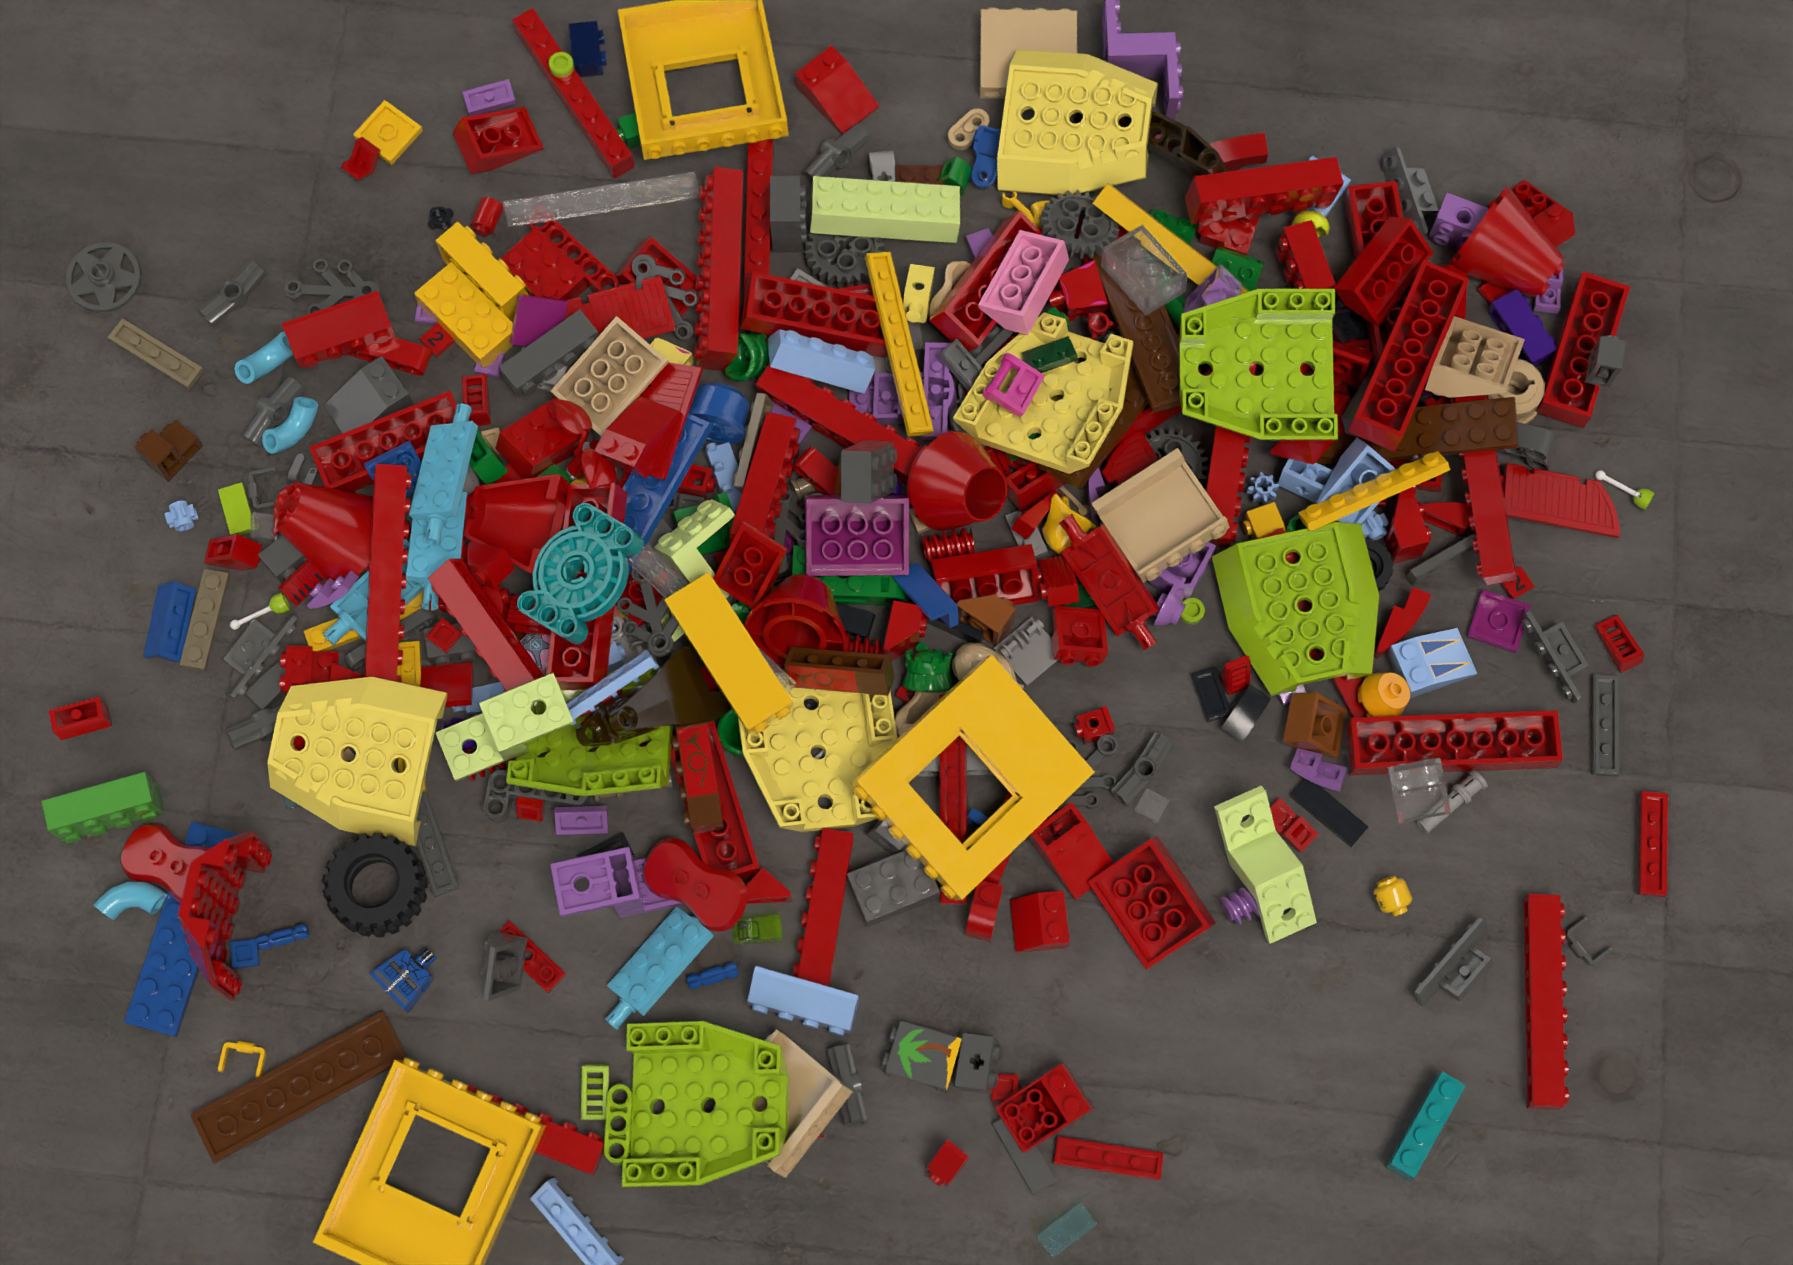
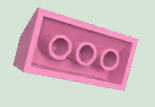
[978,230,1069,335]

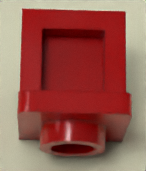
[341,137,381,180]

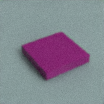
[510,294,568,346]
[1467,589,1531,653]

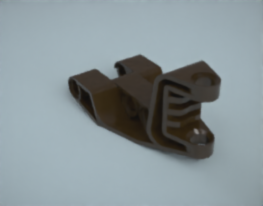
[1118,111,1229,177]
[576,644,732,747]

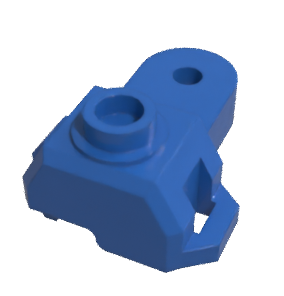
[971,125,1001,189]

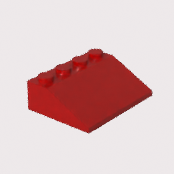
[1088,835,1216,970]

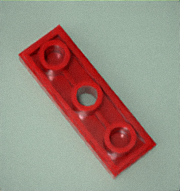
[499,920,566,994]

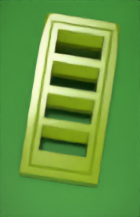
[581,1064,610,1120]

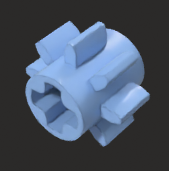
[1246,472,1279,505]
[164,501,198,532]
[1361,511,1390,541]

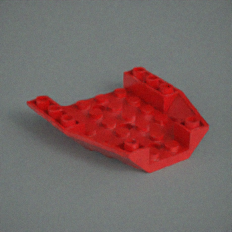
[178,831,272,1001]

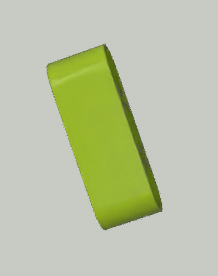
[604,1084,633,1166]

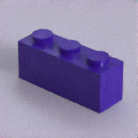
[1488,289,1557,367]

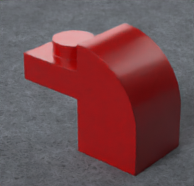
[965,881,1003,942]

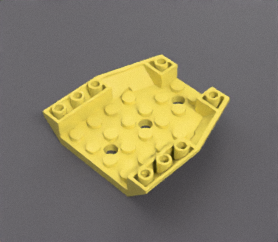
[997,49,1158,196]
[953,312,1133,474]
[267,677,448,846]
[738,680,897,832]

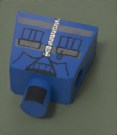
[370,948,437,1013]

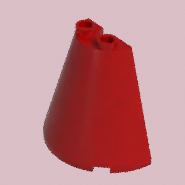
[1448,186,1565,298]
[463,474,569,574]
[275,481,373,582]

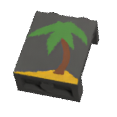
[882,1021,962,1093]

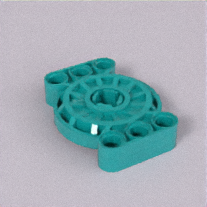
[517,503,644,644]

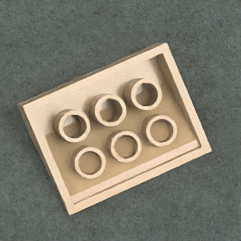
[551,316,669,436]
[1425,316,1525,398]

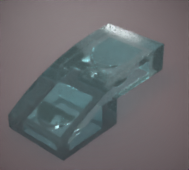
[1037,1202,1098,1258]

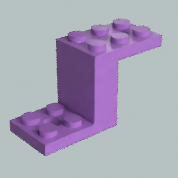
[1102,0,1183,120]
[550,847,683,918]

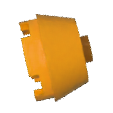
[1358,672,1410,717]

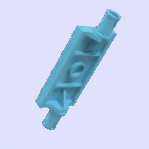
[409,404,478,546]
[406,491,467,611]
[322,539,424,645]
[605,906,714,1030]

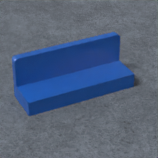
[892,563,959,628]
[143,581,196,663]

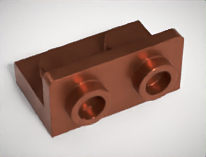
[895,165,944,185]

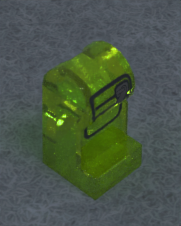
[733,914,783,944]

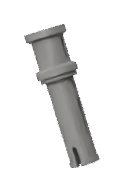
[1417,770,1488,834]

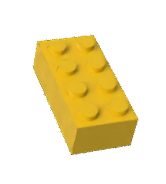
[435,221,528,322]
[414,262,513,368]

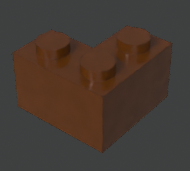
[134,420,203,482]

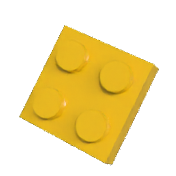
[353,100,423,165]

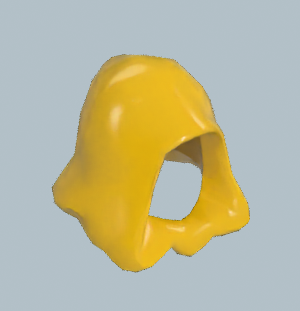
[1042,494,1096,555]

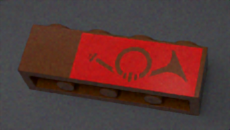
[784,647,894,696]
[672,722,724,834]

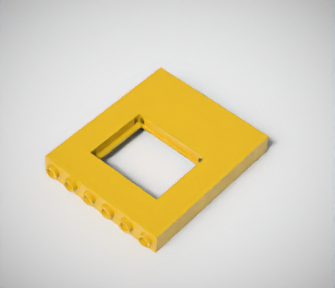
[618,0,789,160]
[851,655,1095,900]
[313,1057,546,1265]

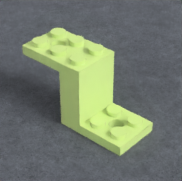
[649,499,735,642]
[435,673,574,781]
[1214,786,1317,944]

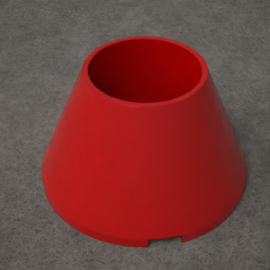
[907,431,1008,531]
[744,575,847,672]

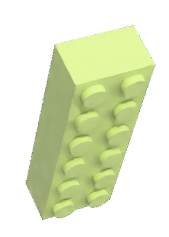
[810,176,960,243]

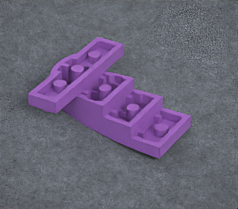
[849,342,957,440]

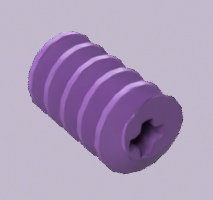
[1220,888,1260,925]

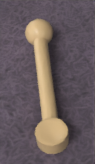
[1059,486,1089,515]

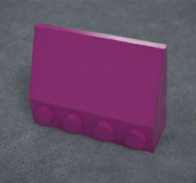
[805,495,909,576]

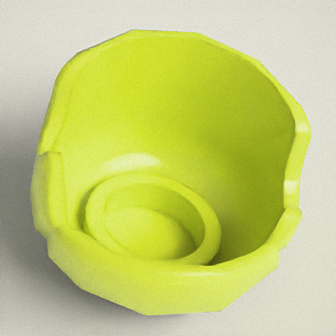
[1291,210,1330,238]

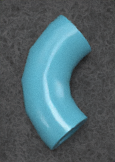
[235,332,294,384]
[262,397,319,454]
[93,882,168,921]

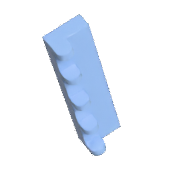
[705,442,742,515]
[566,650,660,725]
[530,1178,624,1265]

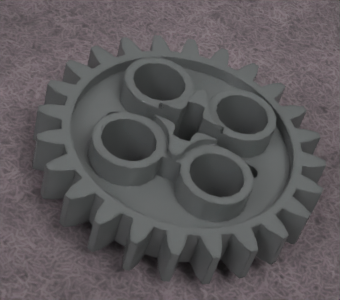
[1039,190,1120,259]
[805,233,884,288]
[1145,428,1209,484]

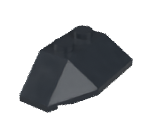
[1332,292,1366,344]

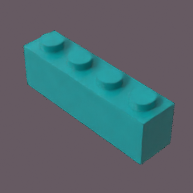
[1386,1071,1466,1181]

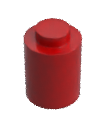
[471,197,504,237]

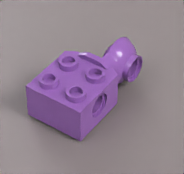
[1428,193,1489,251]
[1183,264,1242,313]
[1149,542,1216,626]

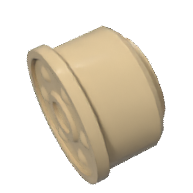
[1488,359,1545,424]

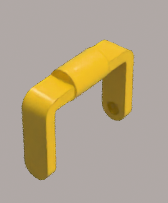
[218,1041,267,1078]

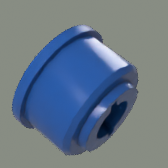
[689,383,750,445]

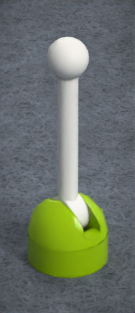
[1595,470,1655,510]
[230,592,291,630]

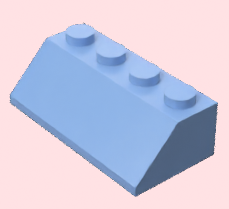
[767,329,875,394]
[748,966,859,1036]

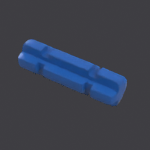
[257,924,309,950]
[687,962,738,990]

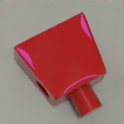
[1048,260,1108,316]

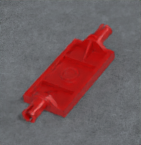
[1059,514,1160,651]

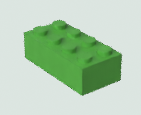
[42,772,164,843]

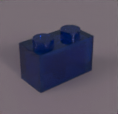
[569,21,607,78]

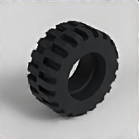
[322,833,428,938]

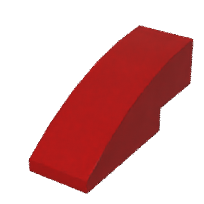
[1210,133,1268,171]
[1422,502,1476,537]
[1374,587,1432,659]

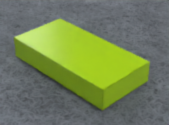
[218,482,256,535]

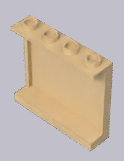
[980,8,1077,99]
[1091,448,1230,583]
[712,1029,853,1178]

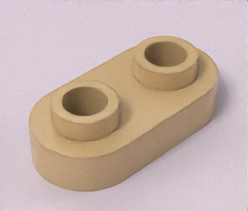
[948,109,989,150]

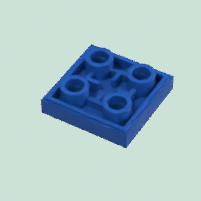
[364,440,422,498]

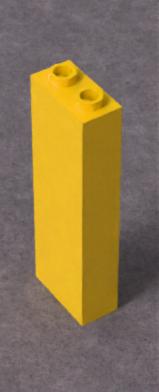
[664,572,794,734]

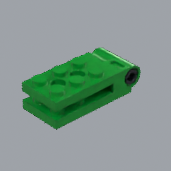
[792,545,906,606]

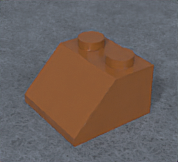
[957,595,1016,647]
[1283,692,1347,758]

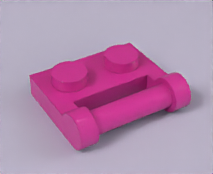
[982,353,1045,418]

